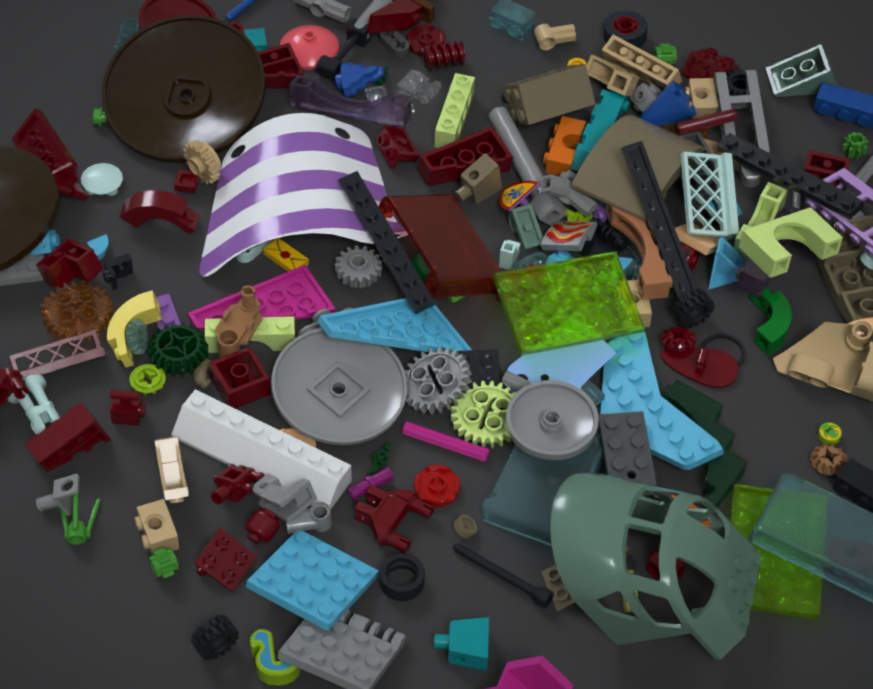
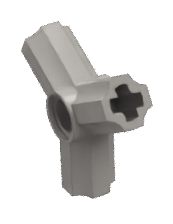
[540,170,599,217]

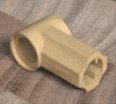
[534,24,576,50]

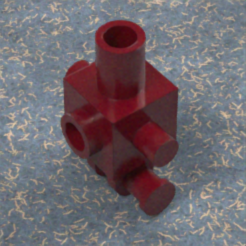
[211,464,265,505]

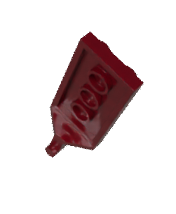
[12,108,89,201]

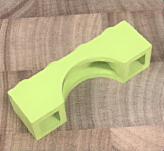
[734,182,788,262]
[205,317,295,353]

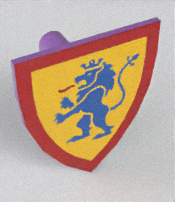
[499,180,540,212]

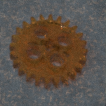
[41,280,113,342]

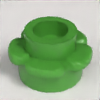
[93,107,106,127]

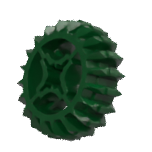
[148,322,209,378]

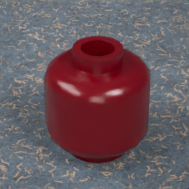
[245,508,280,545]

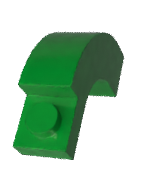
[749,281,792,356]

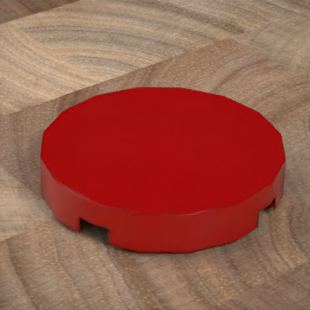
[414,465,460,508]

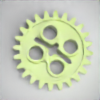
[451,381,517,448]

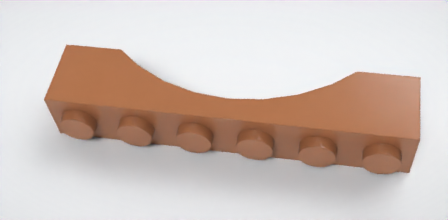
[605,204,672,300]

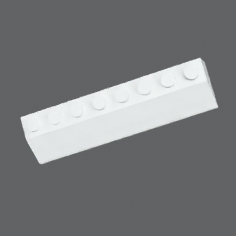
[171,389,352,509]

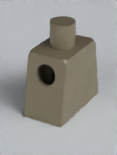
[454,153,502,204]

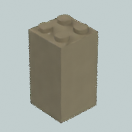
[504,64,596,125]

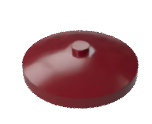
[138,0,217,30]

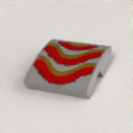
[540,221,597,251]

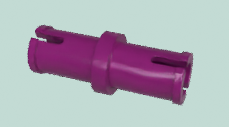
[347,467,394,502]

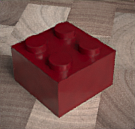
[209,346,271,409]

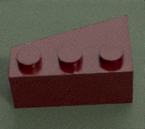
[258,43,304,89]
[26,402,111,473]

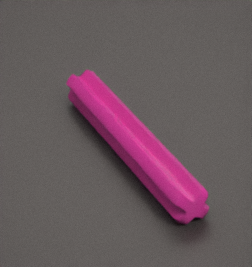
[402,422,489,461]

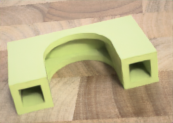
[739,207,843,278]

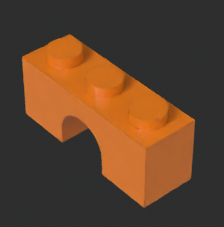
[543,116,586,176]

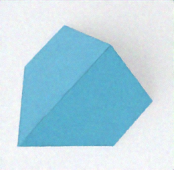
[708,237,748,290]

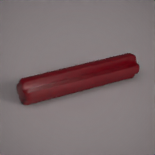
[677,109,737,134]

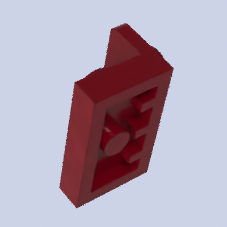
[376,126,420,169]

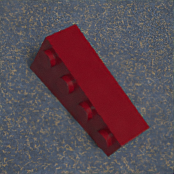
[418,126,513,186]

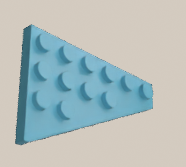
[318,298,472,353]

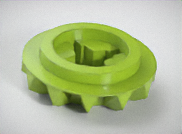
[129,364,166,396]

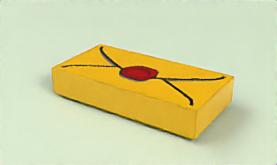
[263,238,309,271]

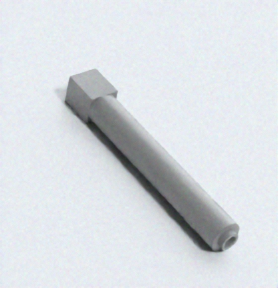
[489,107,567,226]

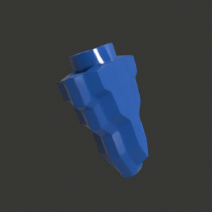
[335,62,385,99]

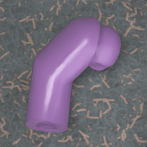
[594,199,608,222]

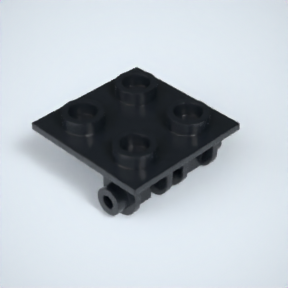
[579,217,630,268]
[457,349,500,394]

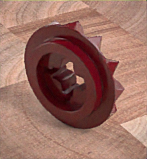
[661,326,696,352]

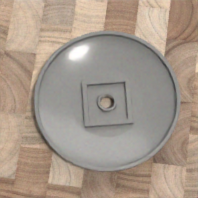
[271,328,407,445]

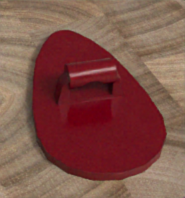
[661,347,739,388]

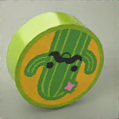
[818,422,842,445]

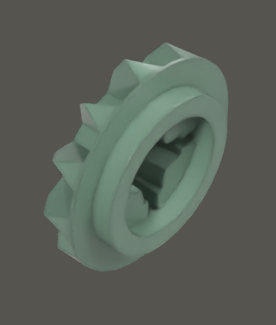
[126,320,150,355]

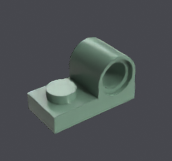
[508,204,543,251]

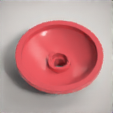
[280,25,339,70]

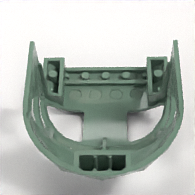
[550,473,761,660]

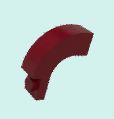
[120,190,199,234]

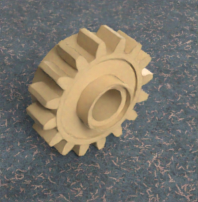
[183,140,222,185]

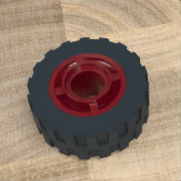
[603,10,648,48]

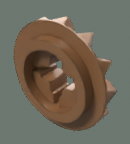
[810,443,847,475]

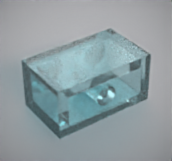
[489,0,536,41]

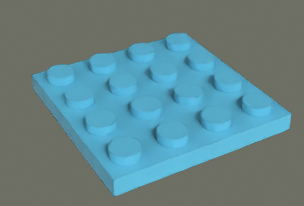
[246,530,379,632]

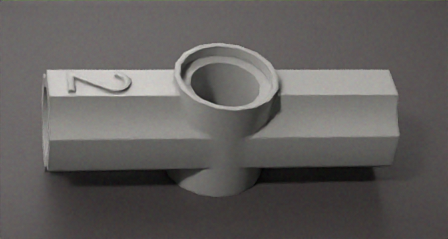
[292,0,352,23]

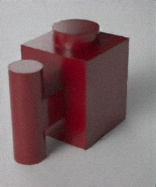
[110,389,146,426]

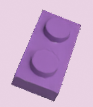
[155,294,181,330]

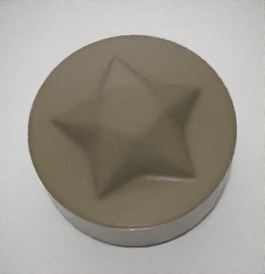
[454,514,477,539]

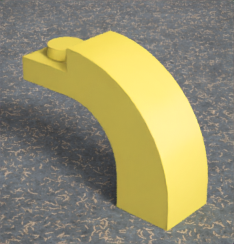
[107,290,162,368]

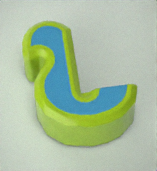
[250,629,301,686]

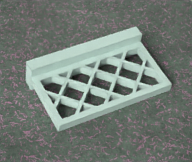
[680,151,739,241]

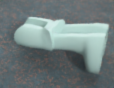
[7,374,60,435]

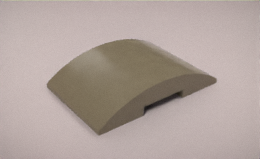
[571,115,705,222]
[815,215,873,323]

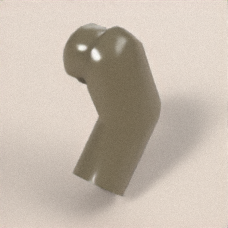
[193,359,211,389]

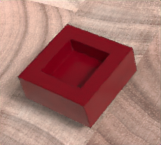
[174,170,199,193]

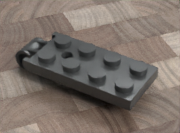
[598,411,659,500]

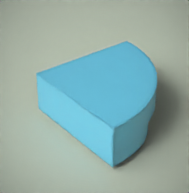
[87,235,109,260]

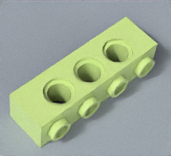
[434,73,475,148]

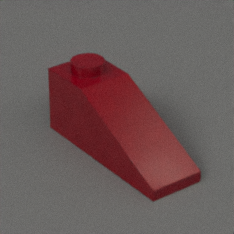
[367,0,423,33]

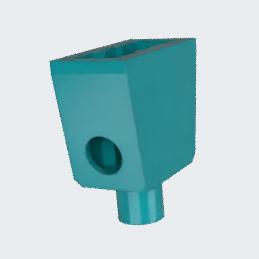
[434,617,489,670]

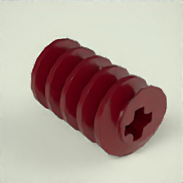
[422,40,465,70]

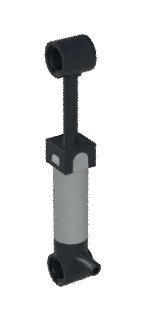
[316,0,396,81]

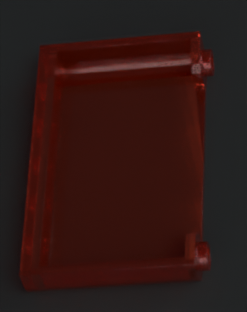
[378,194,504,298]

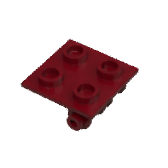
[194,528,257,592]

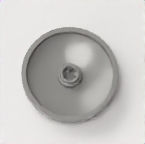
[506,380,599,460]

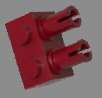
[804,150,850,197]

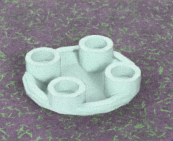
[81,163,123,196]

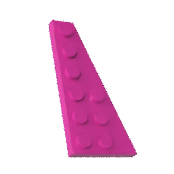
[188,265,336,333]

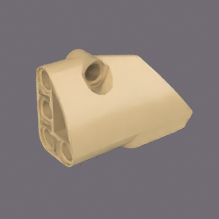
[773,321,873,402]

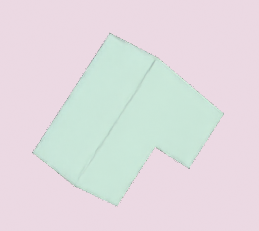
[499,240,521,270]

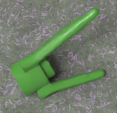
[60,494,101,545]

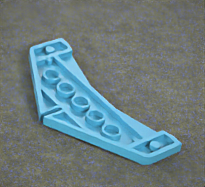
[600,327,724,470]

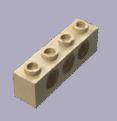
[602,35,682,92]

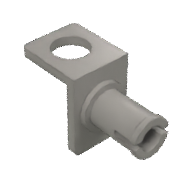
[36,474,80,516]

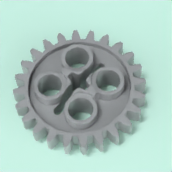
[404,347,472,415]

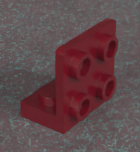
[682,47,740,79]

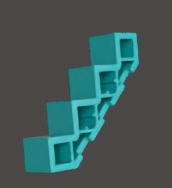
[571,89,630,171]

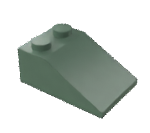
[766,44,838,97]

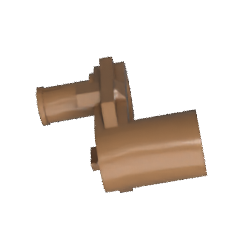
[215,285,263,358]

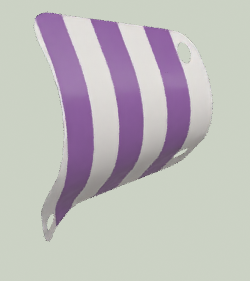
[199,113,412,277]

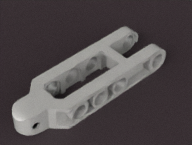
[714,70,770,187]

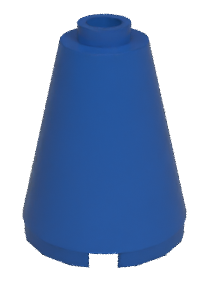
[639,80,697,129]

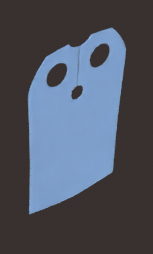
[505,317,616,393]

